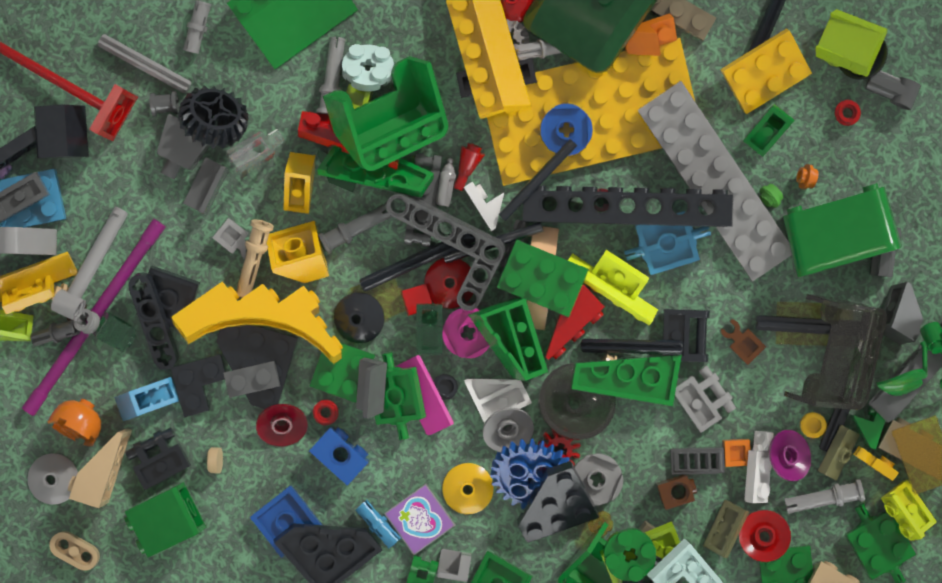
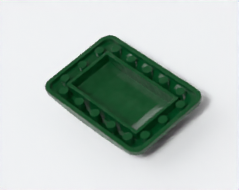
[523,0,657,73]

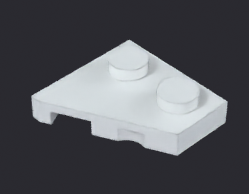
[464,379,532,423]

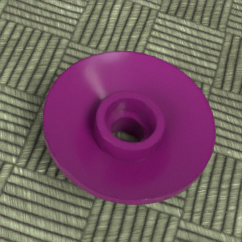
[769,430,811,481]

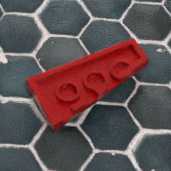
[298,111,399,170]

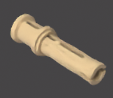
[236,219,274,298]

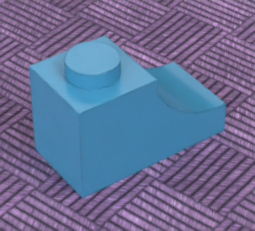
[114,377,180,421]

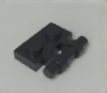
[125,427,191,491]

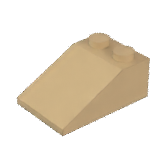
[68,428,132,508]

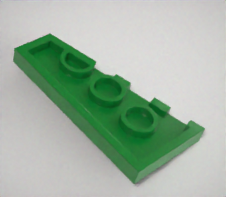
[317,145,434,198]
[570,355,682,406]

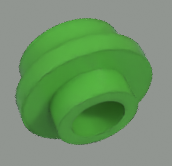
[759,184,783,208]

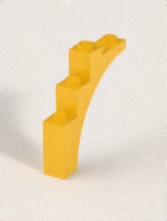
[171,281,343,364]

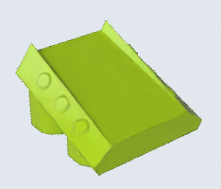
[816,9,887,77]

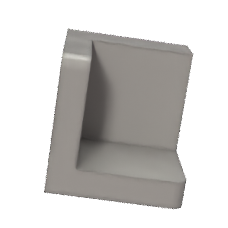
[437,549,472,582]

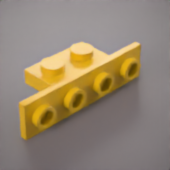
[0,252,78,314]

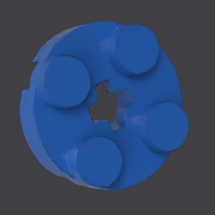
[540,104,593,156]

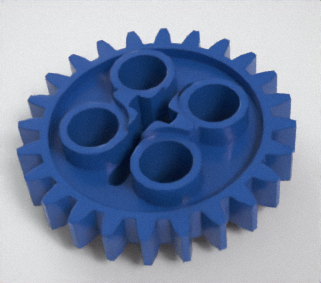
[490,439,570,509]

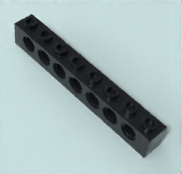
[523,186,734,227]

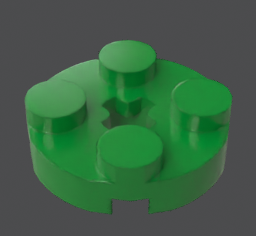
[603,528,656,582]

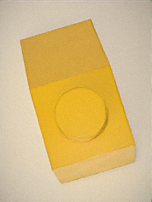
[284,152,316,214]

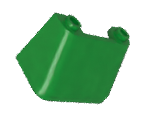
[783,183,902,277]

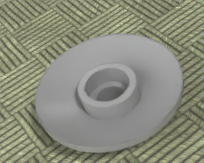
[483,408,534,452]
[28,453,78,505]

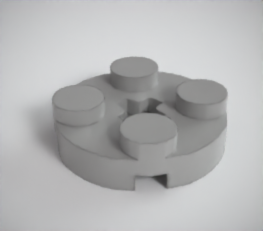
[574,453,623,506]

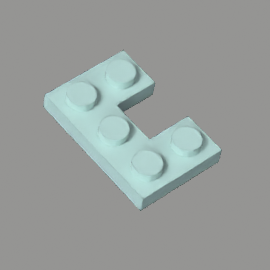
[647,538,723,583]

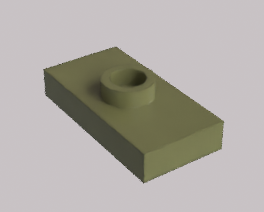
[818,425,860,480]
[703,500,749,558]

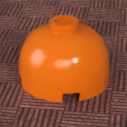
[47,399,101,447]

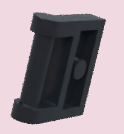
[662,309,710,362]

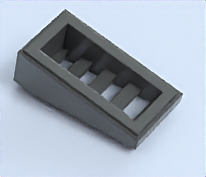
[670,446,725,475]

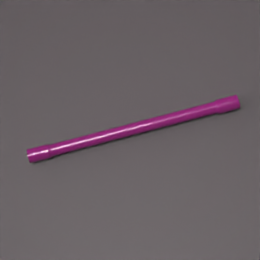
[22,218,166,416]

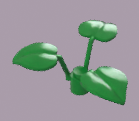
[876,322,942,396]

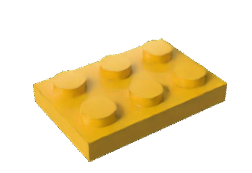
[720,28,812,114]

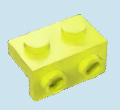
[881,480,937,541]

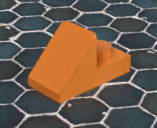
[625,13,677,56]

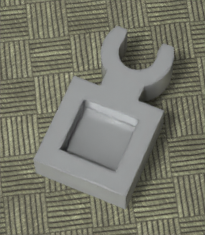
[212,217,249,259]

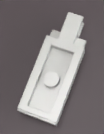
[744,431,774,503]

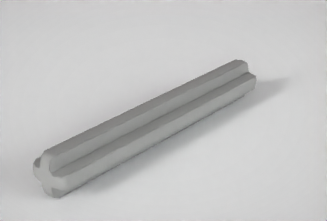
[98,34,191,94]

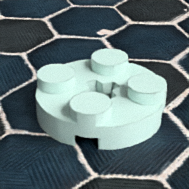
[342,44,394,92]

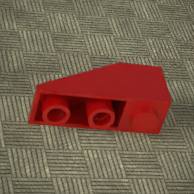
[545,284,605,360]

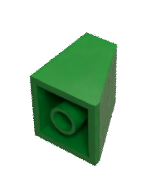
[124,482,206,558]

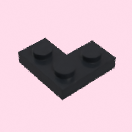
[171,354,226,418]

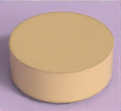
[207,447,223,473]

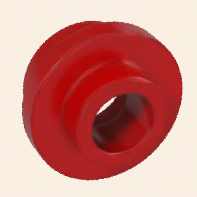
[834,100,861,126]
[313,400,339,426]

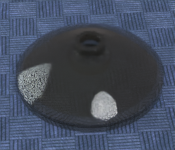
[538,363,616,440]

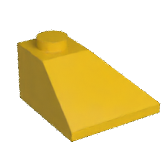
[267,221,329,283]

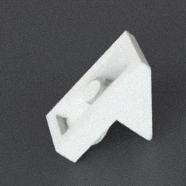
[464,182,504,232]

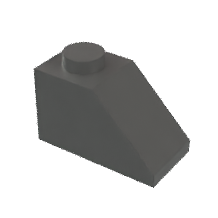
[876,282,923,345]

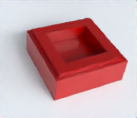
[400,284,433,316]

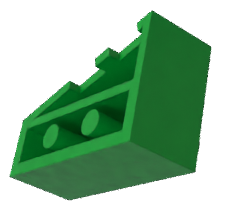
[468,298,548,381]

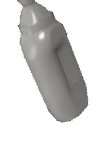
[436,158,456,207]

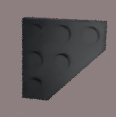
[216,325,298,409]
[517,461,599,543]
[273,523,382,583]

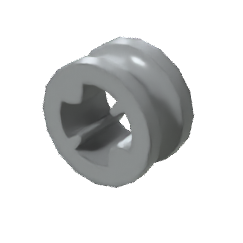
[73,308,100,334]

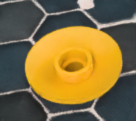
[442,463,494,514]

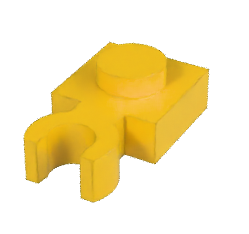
[853,446,899,481]

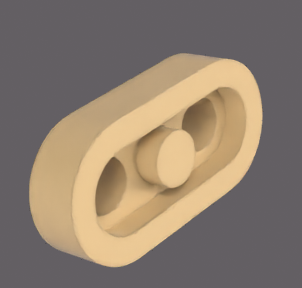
[50,531,100,571]

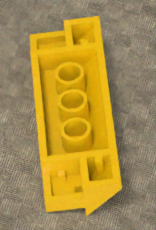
[446,0,532,119]

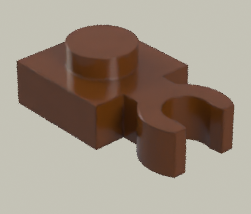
[719,319,766,365]

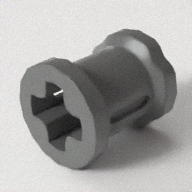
[149,91,179,116]

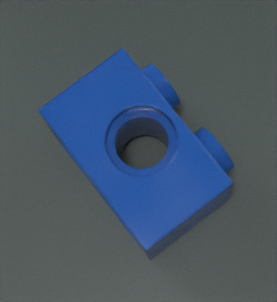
[309,427,369,486]

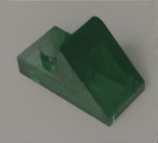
[416,304,443,355]

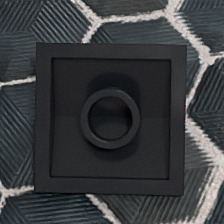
[34,104,89,158]

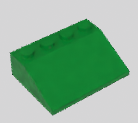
[227,0,358,70]

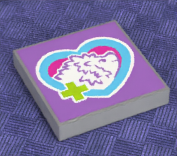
[384,483,456,555]

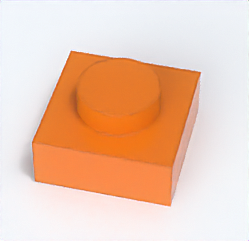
[722,439,750,467]

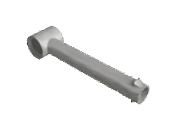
[51,207,128,321]

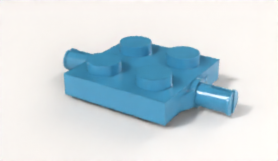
[624,211,711,275]

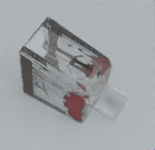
[226,129,285,180]

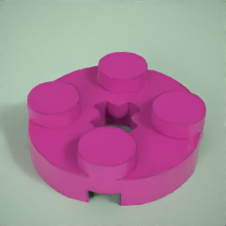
[443,308,490,358]

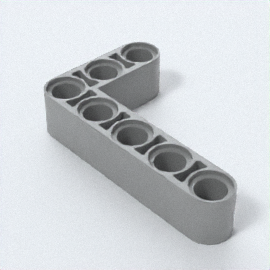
[0,227,57,255]

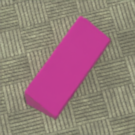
[395,355,454,435]

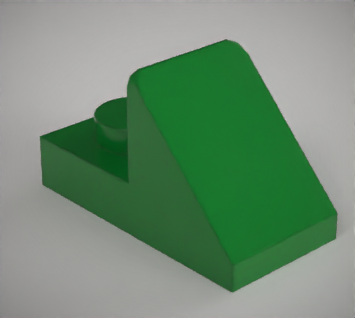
[743,104,794,157]
[850,405,885,450]

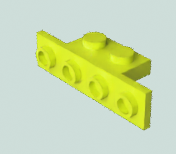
[568,250,658,326]

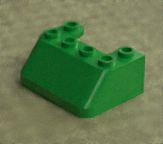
[323,56,448,171]

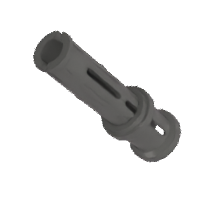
[318,202,392,254]

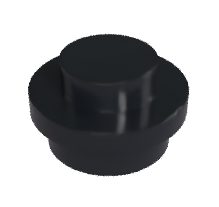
[433,374,458,400]

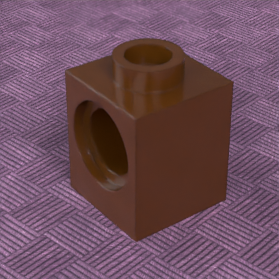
[656,474,697,510]

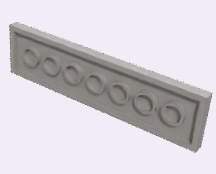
[637,81,792,281]

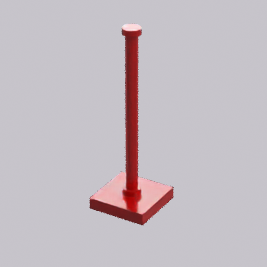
[0,42,138,141]

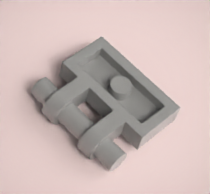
[675,365,736,433]

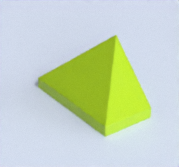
[0,309,33,341]

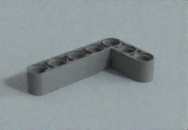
[386,192,505,311]
[869,322,942,423]

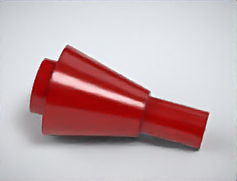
[454,143,485,191]

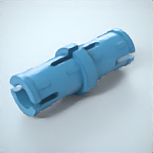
[355,500,401,549]

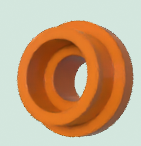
[796,164,819,190]

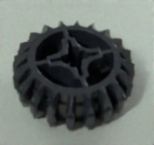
[178,85,249,150]

